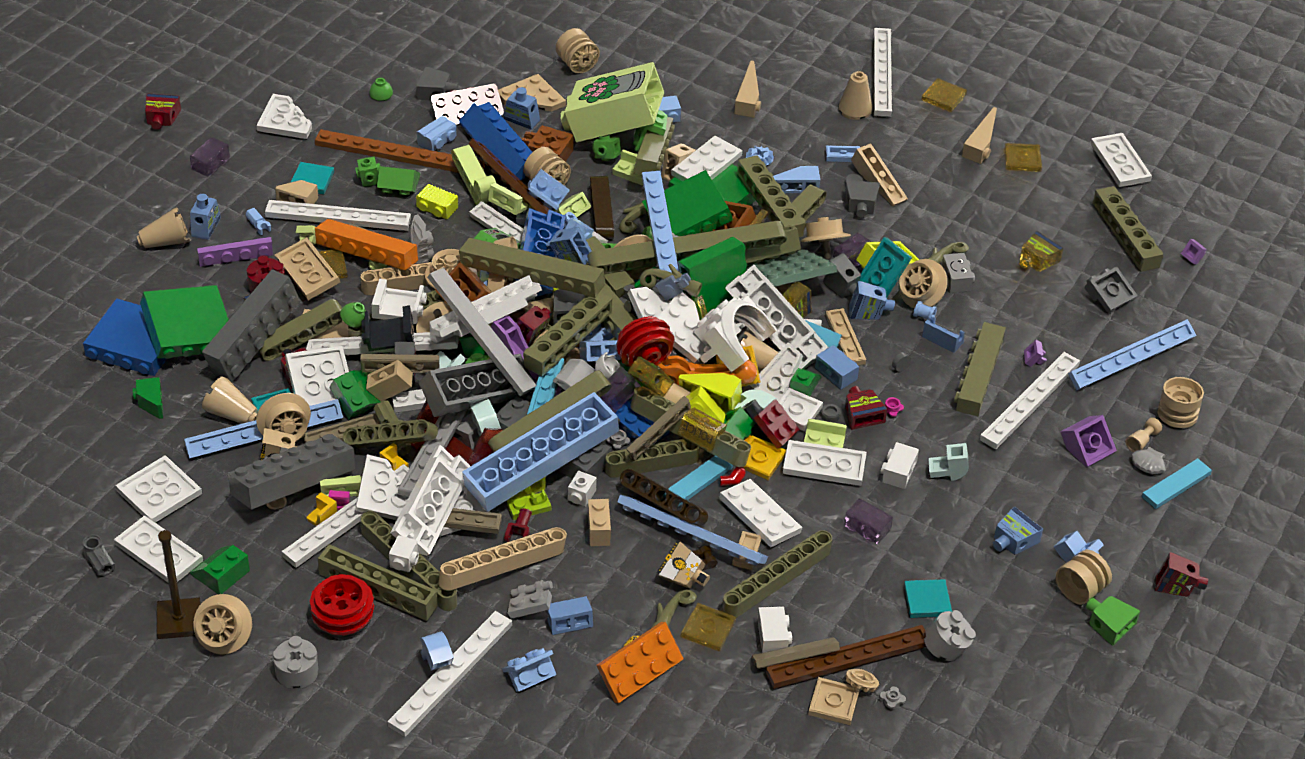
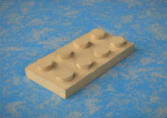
[275,237,340,300]

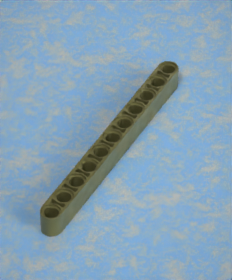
[587,221,787,274]

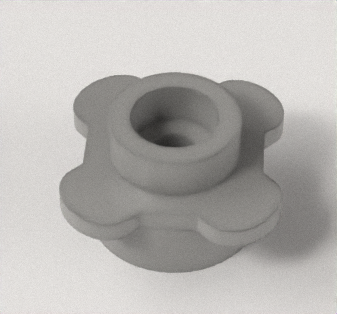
[606,430,630,449]
[880,687,906,709]

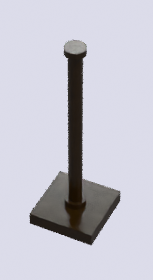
[157,530,201,639]

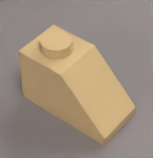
[275,180,318,204]

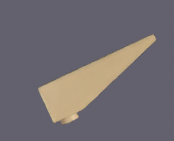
[735,61,761,118]
[962,107,997,164]
[851,143,908,206]

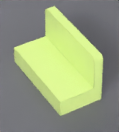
[488,183,529,215]
[552,192,592,217]
[320,475,361,496]

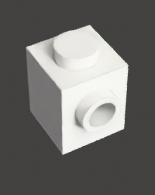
[568,471,597,507]
[389,535,419,572]

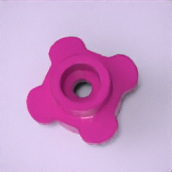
[884,397,904,417]

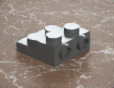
[1084,267,1138,313]

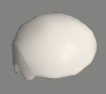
[595,352,622,383]

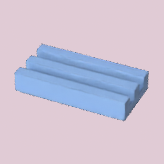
[825,146,860,162]

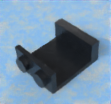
[362,305,414,352]

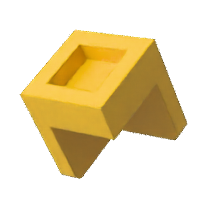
[379,443,409,471]
[307,492,337,526]

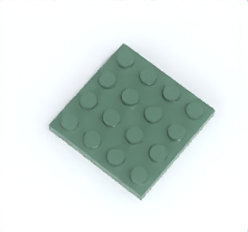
[746,250,837,287]

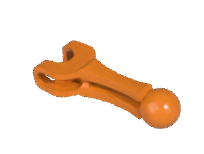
[658,356,757,385]

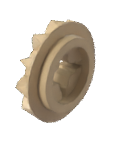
[845,669,879,692]

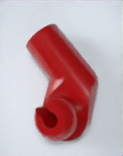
[720,466,746,486]

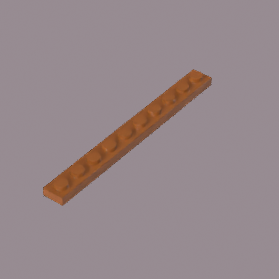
[315,129,487,173]

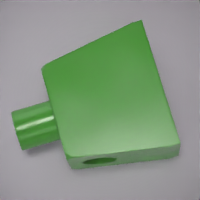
[1086,596,1140,646]

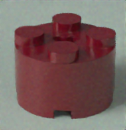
[246,255,285,293]

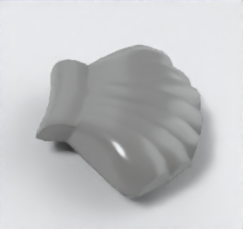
[1131,447,1166,474]

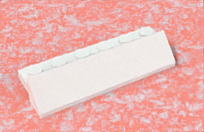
[725,265,829,369]
[429,275,542,343]
[390,445,471,556]

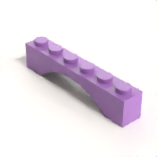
[491,315,565,397]

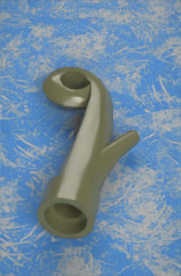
[619,202,647,233]
[927,242,969,264]
[640,264,702,297]
[651,590,697,628]

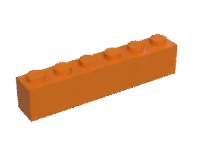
[315,219,418,270]

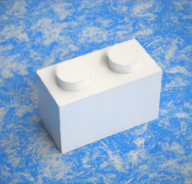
[881,442,919,489]
[757,607,792,653]

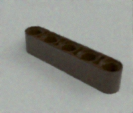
[590,176,614,239]
[620,469,708,526]

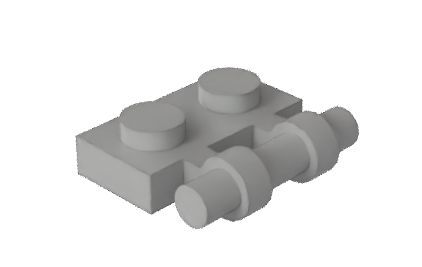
[508,580,553,618]

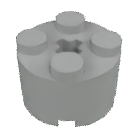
[924,610,976,661]
[273,636,318,688]

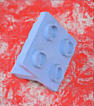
[528,169,570,210]
[502,648,557,692]

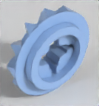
[746,146,774,166]

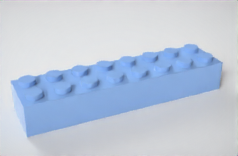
[462,392,619,512]

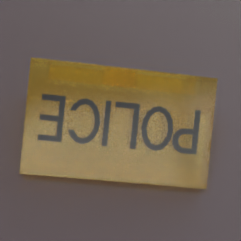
[678,407,727,451]

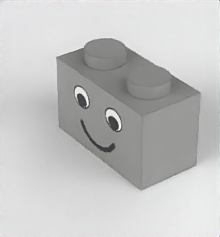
[941,253,975,293]

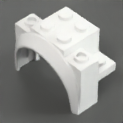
[693,295,777,372]

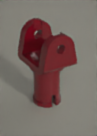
[504,508,532,542]

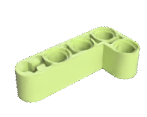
[451,145,496,205]

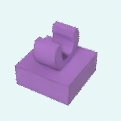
[1181,239,1207,264]
[1024,340,1047,367]

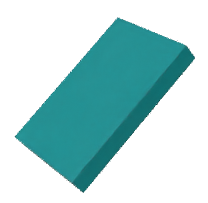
[860,237,912,299]

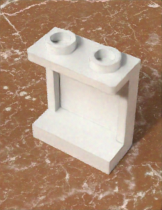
[372,279,427,324]

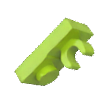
[507,489,552,520]

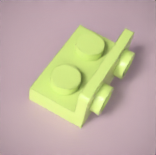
[612,150,643,185]
[804,419,847,448]

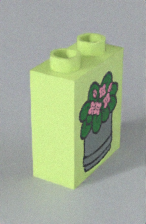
[561,62,664,142]

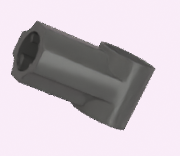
[83,535,115,576]

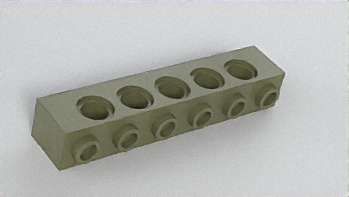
[737,155,806,237]
[1093,186,1163,272]
[523,292,612,377]
[318,544,438,621]

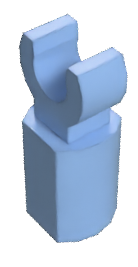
[245,208,271,235]

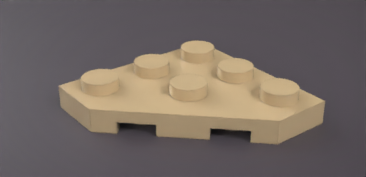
[498,74,566,112]

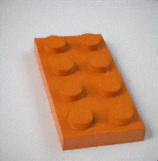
[596,622,684,703]

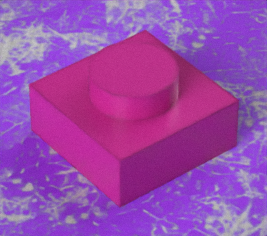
[328,490,351,510]

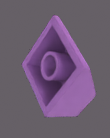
[1060,415,1117,467]

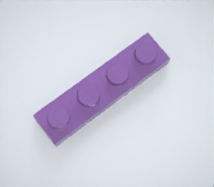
[197,237,273,267]

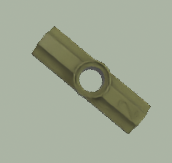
[374,401,413,456]

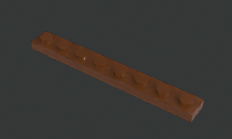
[468,138,550,214]
[766,625,927,689]

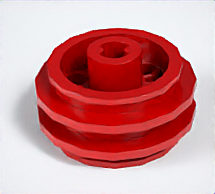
[616,316,675,370]
[309,574,374,636]

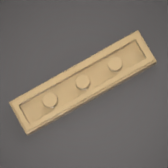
[825,308,866,365]

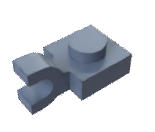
[656,273,691,301]

